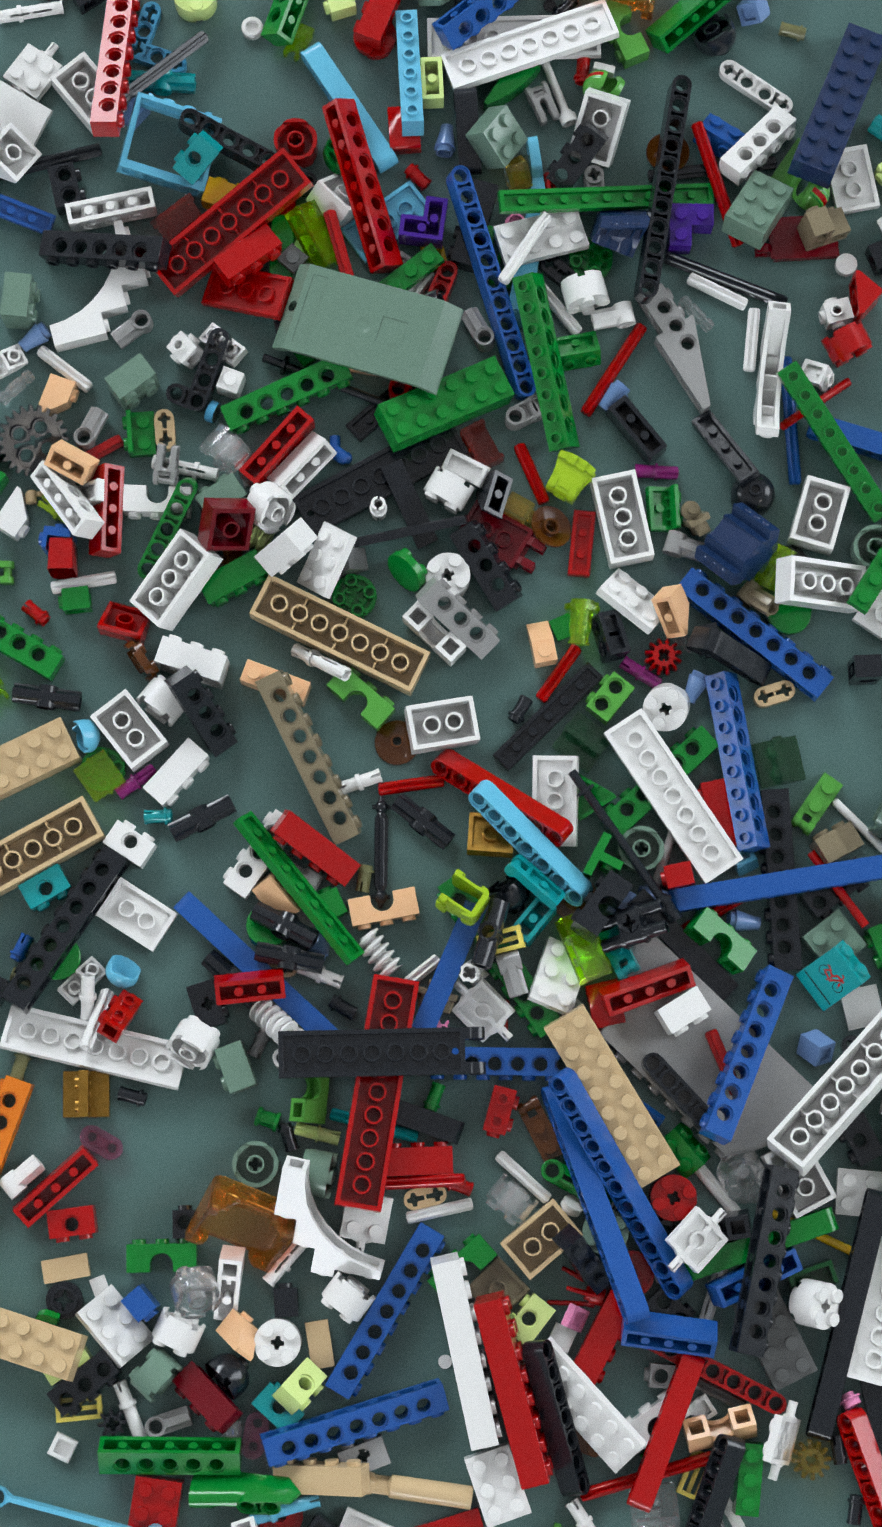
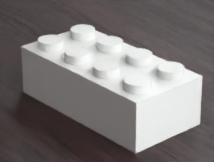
[590,469,655,570]
[129,529,223,631]
[775,555,866,614]

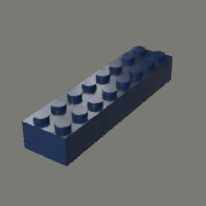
[787,22,882,189]

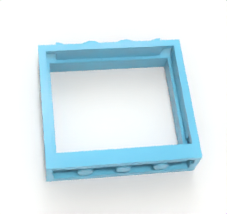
[116,92,222,198]

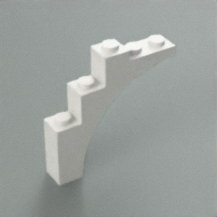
[49,220,151,352]
[753,301,791,438]
[274,1155,385,1280]

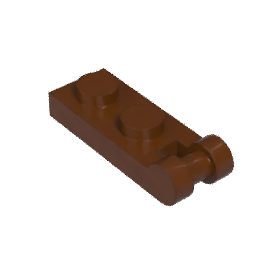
[517,1095,562,1162]

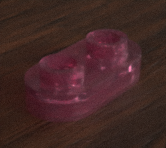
[80,1125,124,1160]
[242,1411,269,1459]

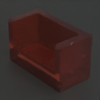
[460,418,505,468]

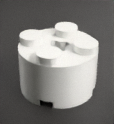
[560,270,610,315]
[423,466,475,515]
[247,481,296,534]
[425,553,470,602]
[136,675,184,727]
[643,683,690,731]
[166,1015,221,1070]
[321,1271,376,1324]
[789,1278,843,1330]
[152,1307,206,1357]
[254,1318,302,1367]

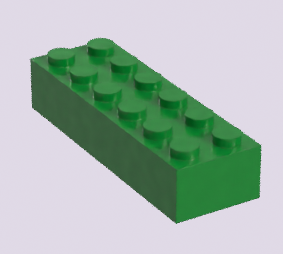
[374,356,515,453]

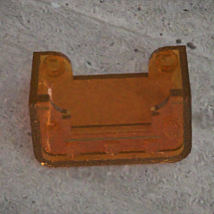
[184,1175,295,1273]

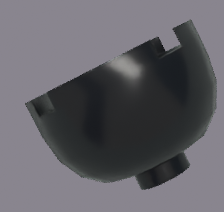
[692,13,736,57]
[730,474,775,516]
[488,875,530,914]
[205,1353,250,1401]

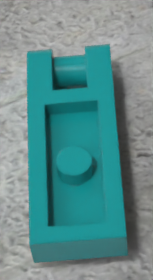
[505,854,566,911]
[597,927,641,980]

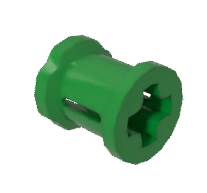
[254,1106,282,1133]

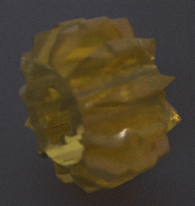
[791,1439,831,1480]

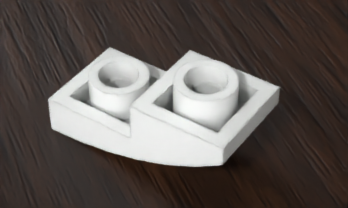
[198,322,248,368]
[0,343,28,379]
[57,956,106,1006]

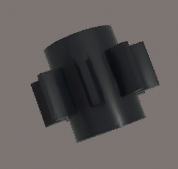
[97,1408,127,1436]

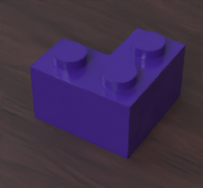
[398,196,448,249]
[667,203,714,254]

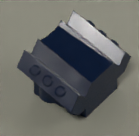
[590,210,650,258]
[694,502,780,585]

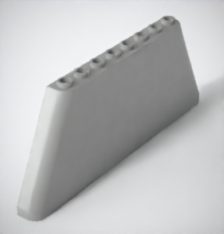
[598,937,813,1161]

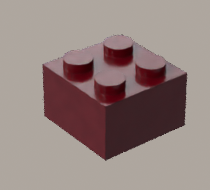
[197,498,256,551]

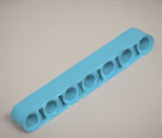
[300,42,399,174]
[468,780,593,907]

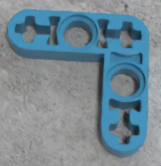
[131,1,187,73]

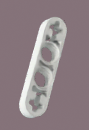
[719,60,793,114]

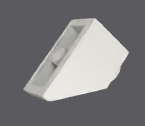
[0,486,30,542]

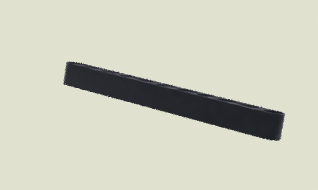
[634,75,692,304]
[806,1188,882,1442]

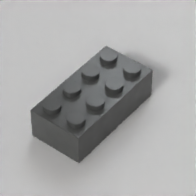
[731,1289,818,1391]

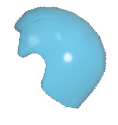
[72,719,100,753]
[105,955,141,989]

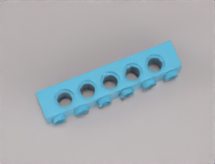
[395,9,424,137]

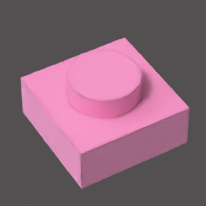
[561,1303,590,1333]

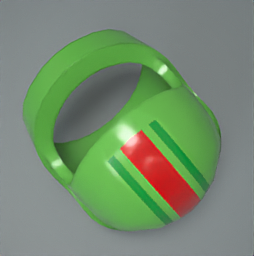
[582,70,625,96]
[789,176,830,210]

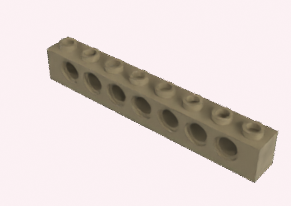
[255,669,363,845]

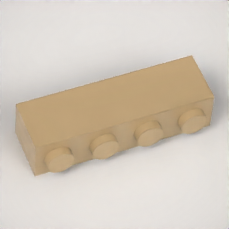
[273,1457,370,1497]

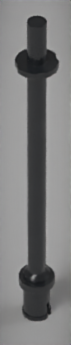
[262,354,387,405]
[568,769,683,924]

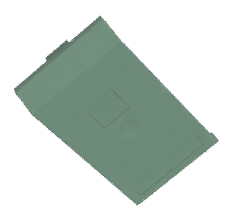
[272,264,464,395]

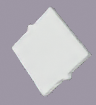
[841,984,882,1031]

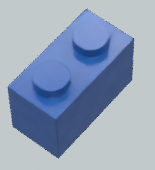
[121,1284,161,1323]

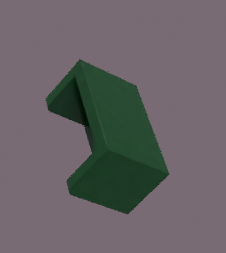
[786,1259,839,1292]

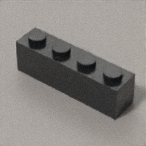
[447,179,499,273]

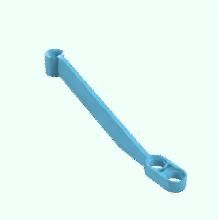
[510,136,545,328]
[0,1485,162,1527]

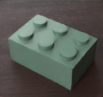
[721,170,794,250]

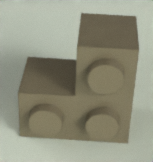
[797,206,851,252]
[809,820,864,864]

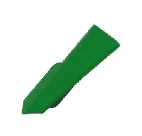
[188,1472,301,1515]

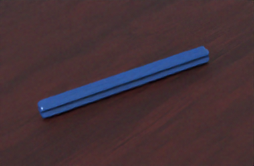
[781,356,802,485]

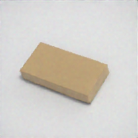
[41,1253,91,1284]
[305,1319,335,1369]

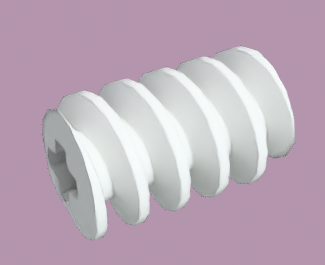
[359,927,404,976]
[249,1000,298,1044]

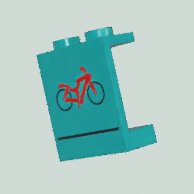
[796,940,871,1011]

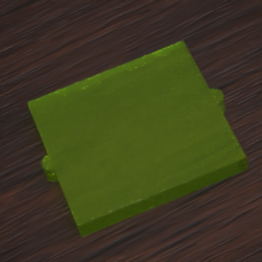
[73,749,126,803]

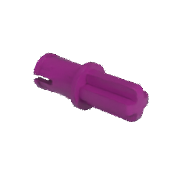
[635,463,679,481]
[618,656,662,688]
[114,764,157,800]

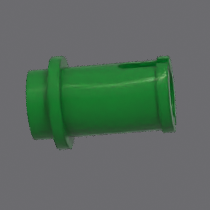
[423,1081,446,1112]

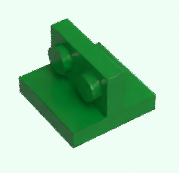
[582,832,624,880]

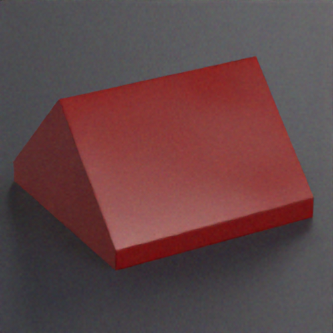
[849,270,882,322]
[97,601,151,645]

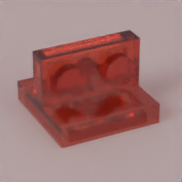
[150,193,202,242]

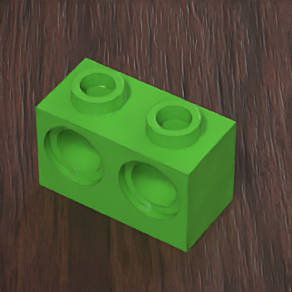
[585,671,635,726]

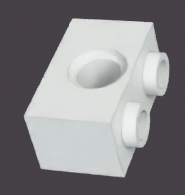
[103,820,157,869]

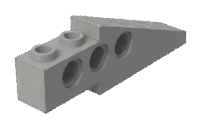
[638,283,711,415]

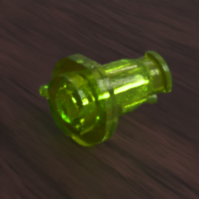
[754,543,797,592]
[564,598,600,646]

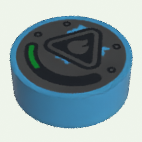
[204,400,221,424]

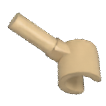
[25,490,43,505]

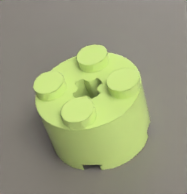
[174,0,217,22]

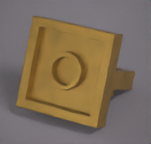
[467,812,513,858]
[63,1070,110,1118]

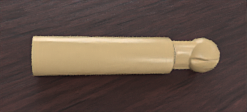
[366,1471,473,1510]

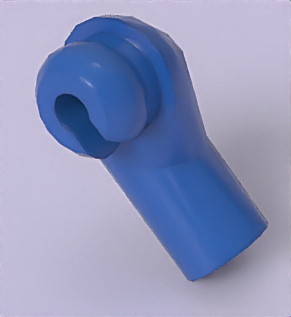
[330,435,352,465]

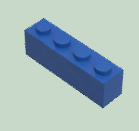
[705,1247,803,1308]
[620,1312,718,1358]

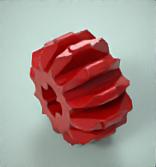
[644,638,682,676]

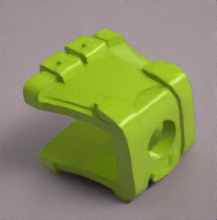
[546,450,596,505]
[435,869,490,926]

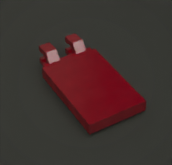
[754,216,839,262]
[459,500,547,575]

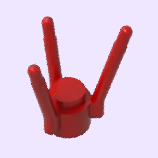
[547,1266,606,1308]

